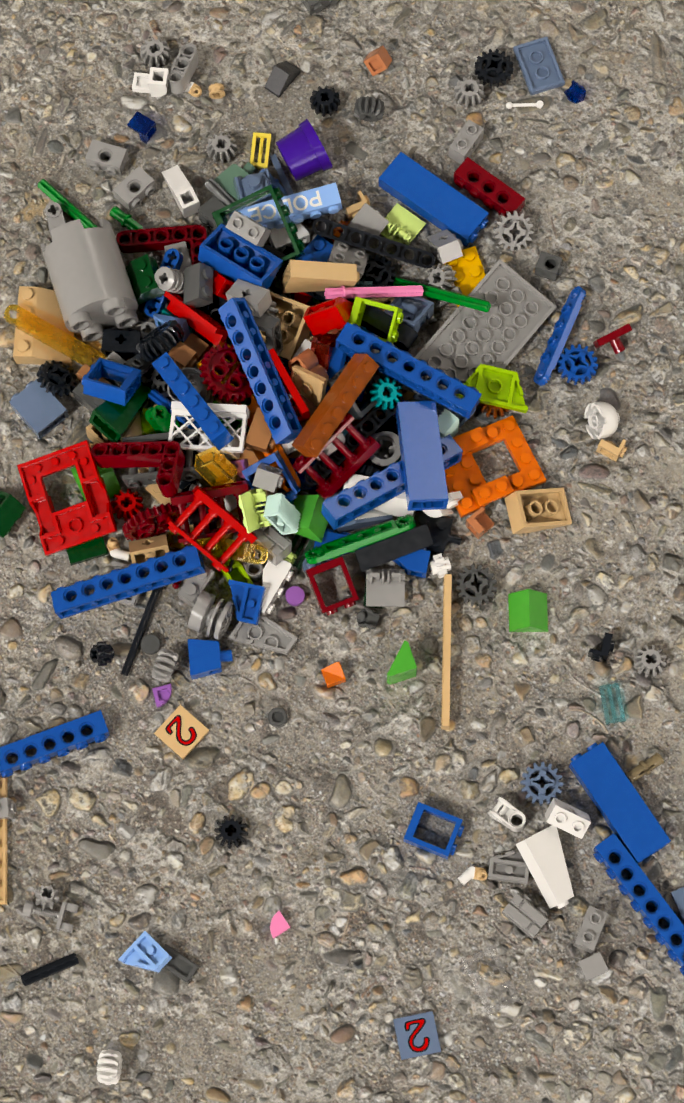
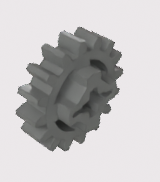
[455,565,497,607]

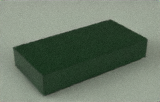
[66,537,108,566]

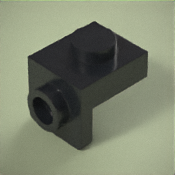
[588,632,615,662]

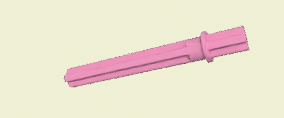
[324,285,424,299]

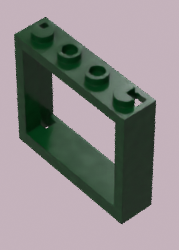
[212,185,305,266]

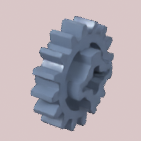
[520,762,564,806]

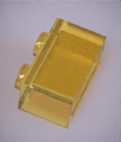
[194,446,237,486]

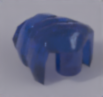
[564,80,586,104]

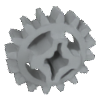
[493,210,534,251]

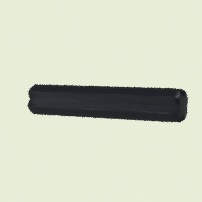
[21,953,79,986]

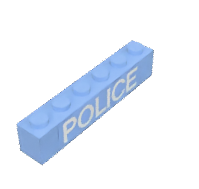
[229,182,343,229]

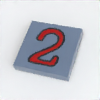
[393,1011,441,1060]

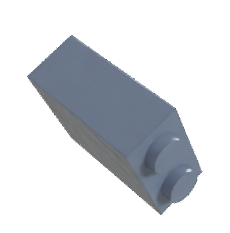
[9,379,69,440]

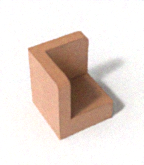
[363,45,392,76]
[465,506,494,539]

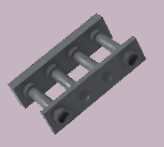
[122,429,201,488]

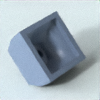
[233,168,273,206]
[384,297,434,333]

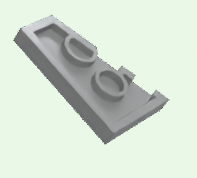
[228,613,298,655]

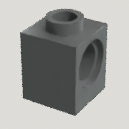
[534,251,564,281]

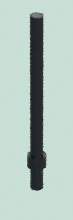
[120,567,166,676]

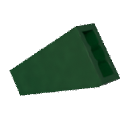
[89,381,151,442]

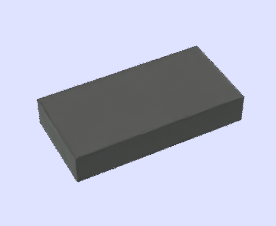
[163,944,199,983]

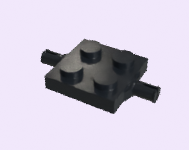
[404,510,462,556]

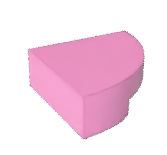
[270,910,290,939]

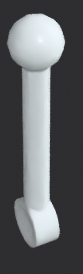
[506,100,544,109]

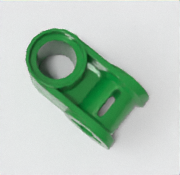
[145,405,180,434]

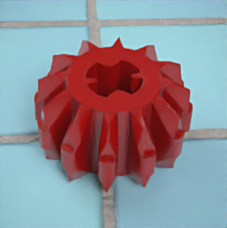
[111,488,144,522]

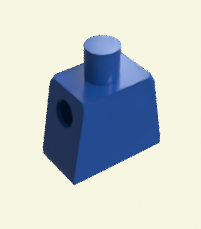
[187,639,233,680]

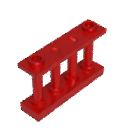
[167,485,257,573]

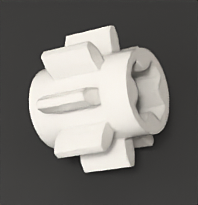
[429,553,451,578]

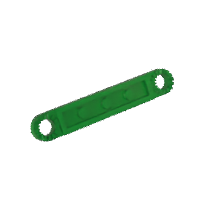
[305,515,416,564]

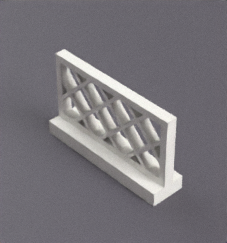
[168,401,250,453]

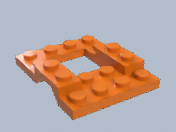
[445,415,546,518]

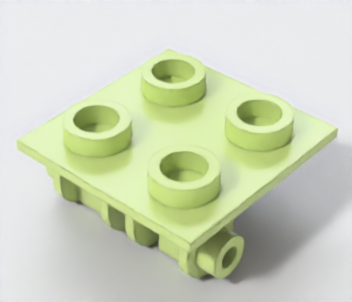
[380,203,426,245]
[238,488,271,533]

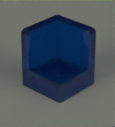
[128,111,157,144]

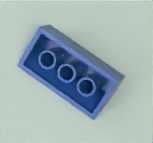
[198,223,283,289]

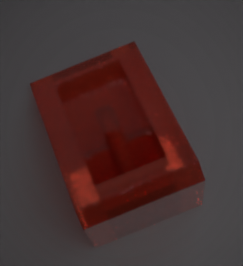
[311,333,337,371]

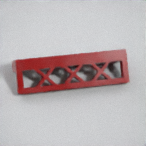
[164,291,228,347]
[268,348,310,423]

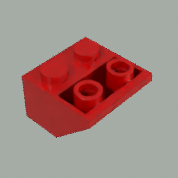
[303,297,353,336]

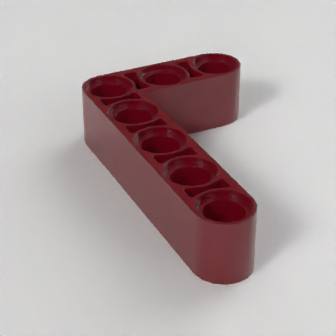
[116,225,207,265]
[91,441,185,498]

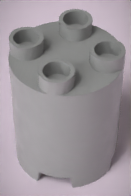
[40,219,138,342]

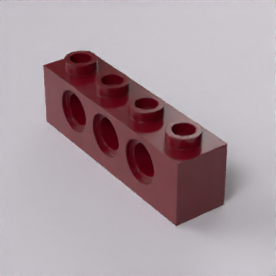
[453,157,526,221]

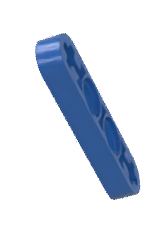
[144,248,183,319]

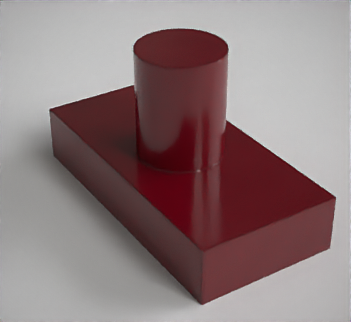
[593,323,632,354]

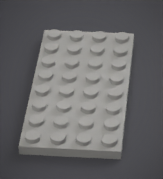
[414,259,557,399]

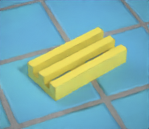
[250,132,271,169]

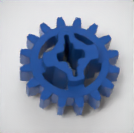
[557,344,598,385]

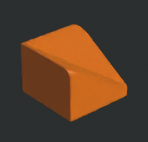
[321,661,346,688]

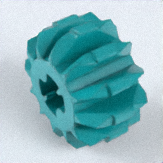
[369,377,402,410]

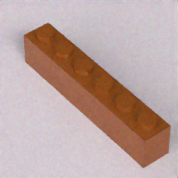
[292,354,379,458]

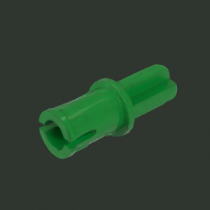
[110,206,143,230]

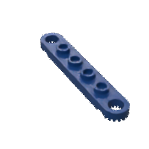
[533,286,586,386]

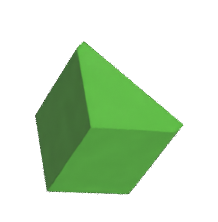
[293,495,328,543]
[508,589,548,632]
[387,640,417,685]

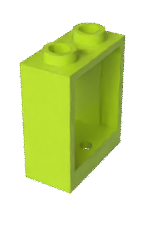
[349,296,404,344]

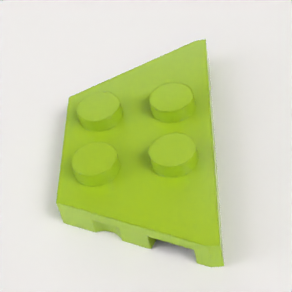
[456,364,528,413]

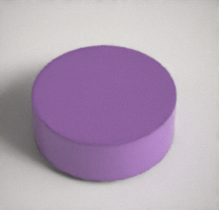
[285,586,305,606]

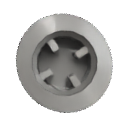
[367,431,401,471]

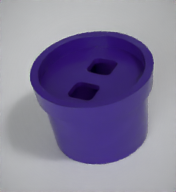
[276,119,333,181]

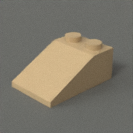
[504,487,572,534]

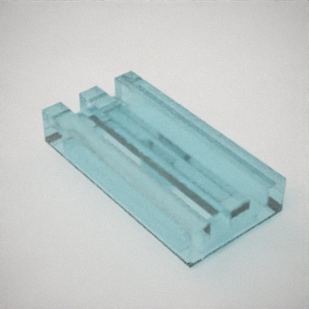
[598,683,626,725]

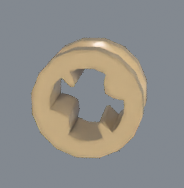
[208,83,225,99]

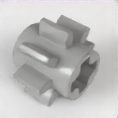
[35,884,59,910]

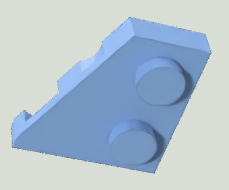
[118,931,172,973]

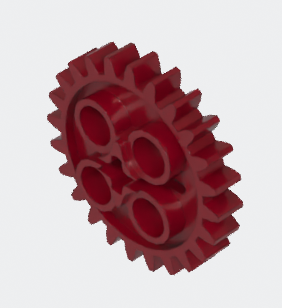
[199,343,254,403]
[122,503,180,541]

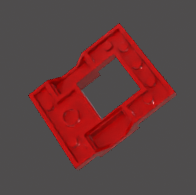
[17,440,117,556]

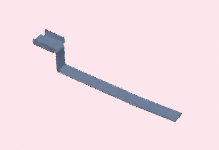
[270,154,294,195]

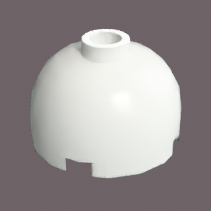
[584,402,620,440]

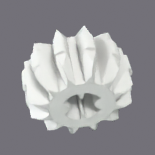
[96,1049,122,1085]

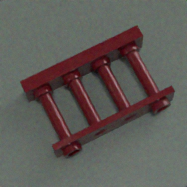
[292,413,381,499]
[170,480,249,545]

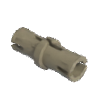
[625,752,664,784]

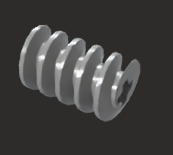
[154,267,184,295]

